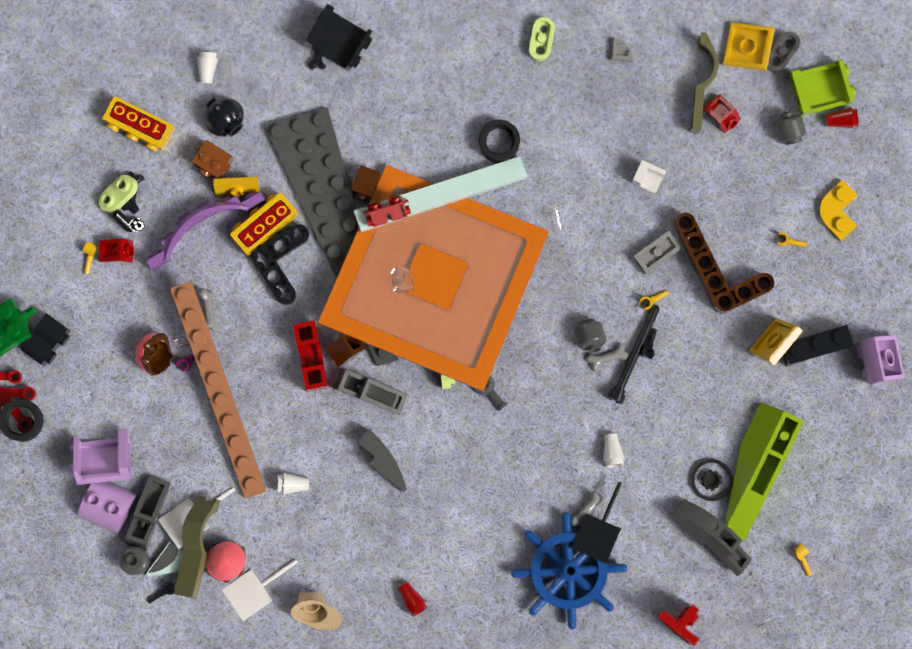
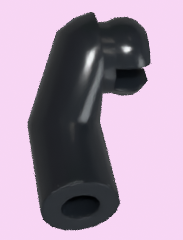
[112,210,145,232]

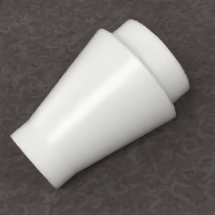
[197,52,218,84]
[603,434,625,468]
[276,473,309,495]

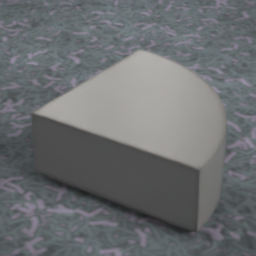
[611,38,633,62]

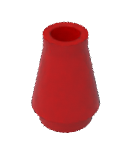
[826,107,859,129]
[398,582,427,617]

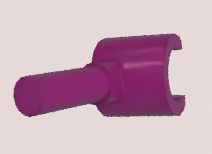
[176,352,195,372]

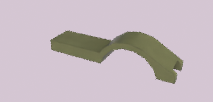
[690,32,719,134]
[174,496,220,599]

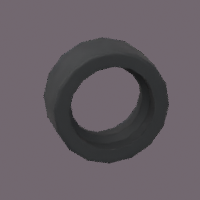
[478,119,520,163]
[0,399,44,442]

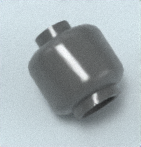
[775,111,806,145]
[575,318,607,353]
[119,546,150,576]

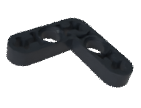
[252,224,310,305]

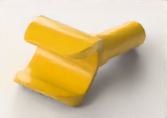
[776,232,807,247]
[83,242,98,274]
[639,290,669,310]
[793,544,812,576]

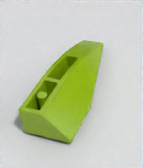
[725,403,804,542]

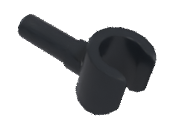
[641,328,657,359]
[147,581,175,604]

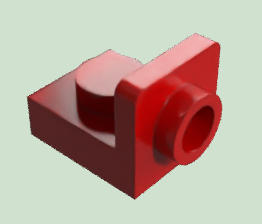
[704,94,741,133]
[99,239,135,263]

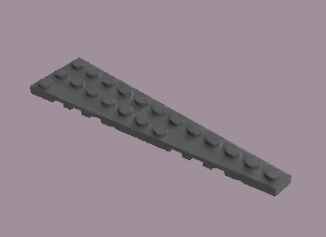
[265,108,399,366]

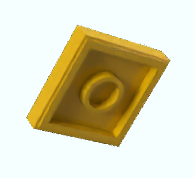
[723,22,775,71]
[749,318,802,365]

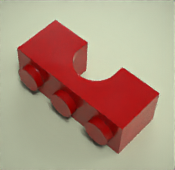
[293,320,329,392]

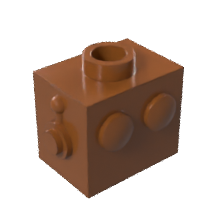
[192,139,234,179]

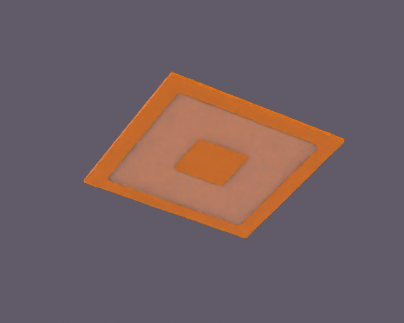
[318,164,549,391]

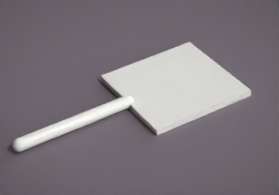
[158,487,235,549]
[222,560,298,621]

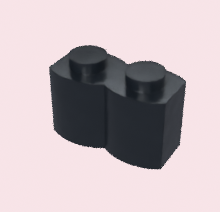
[20,313,71,366]

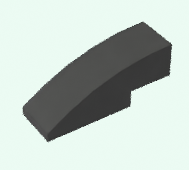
[333,368,408,415]
[358,429,407,493]
[125,475,171,551]

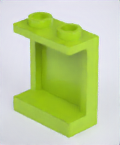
[789,59,856,117]

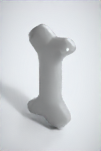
[199,289,218,331]
[586,343,629,372]
[571,492,604,529]

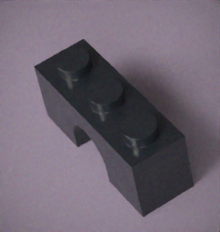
[783,325,854,367]

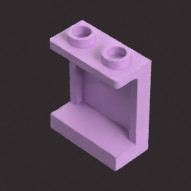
[70,430,131,485]

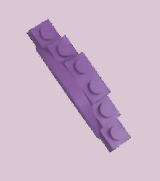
[146,192,266,271]

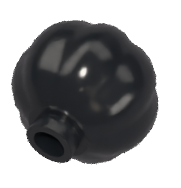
[204,98,244,137]

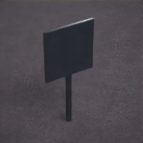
[571,482,622,564]

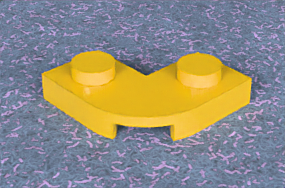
[820,180,858,242]

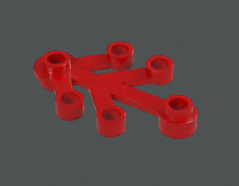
[0,370,37,433]

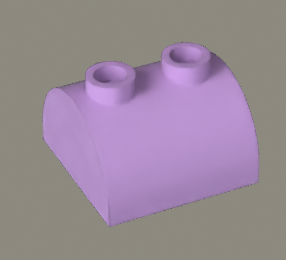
[857,335,905,385]
[78,482,138,535]

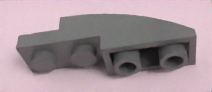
[671,499,752,576]

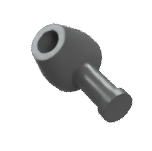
[474,375,507,411]

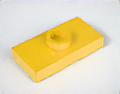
[214,176,260,197]

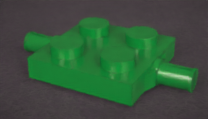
[0,298,37,357]

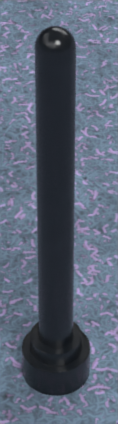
[606,305,660,405]

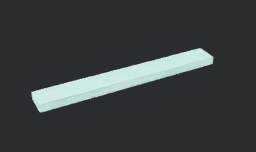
[354,156,528,233]

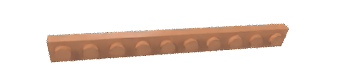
[170,281,266,499]

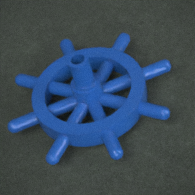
[511,512,627,630]

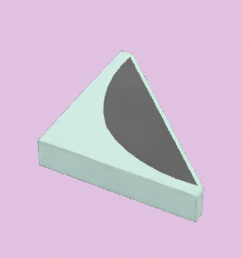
[146,539,184,577]

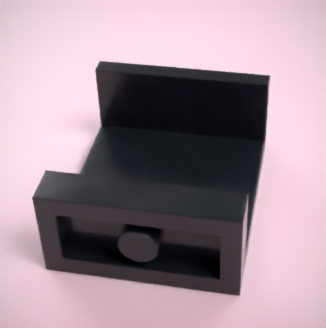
[303,4,373,71]

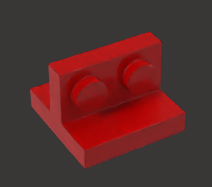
[655,603,700,646]

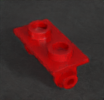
[363,196,411,228]

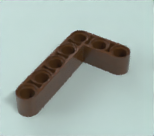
[674,212,775,314]

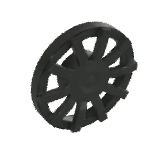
[691,459,733,501]

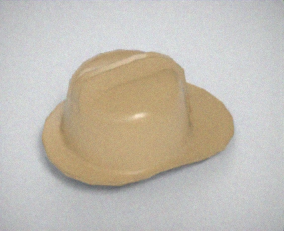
[291,592,342,630]

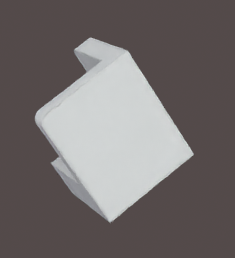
[632,160,666,193]

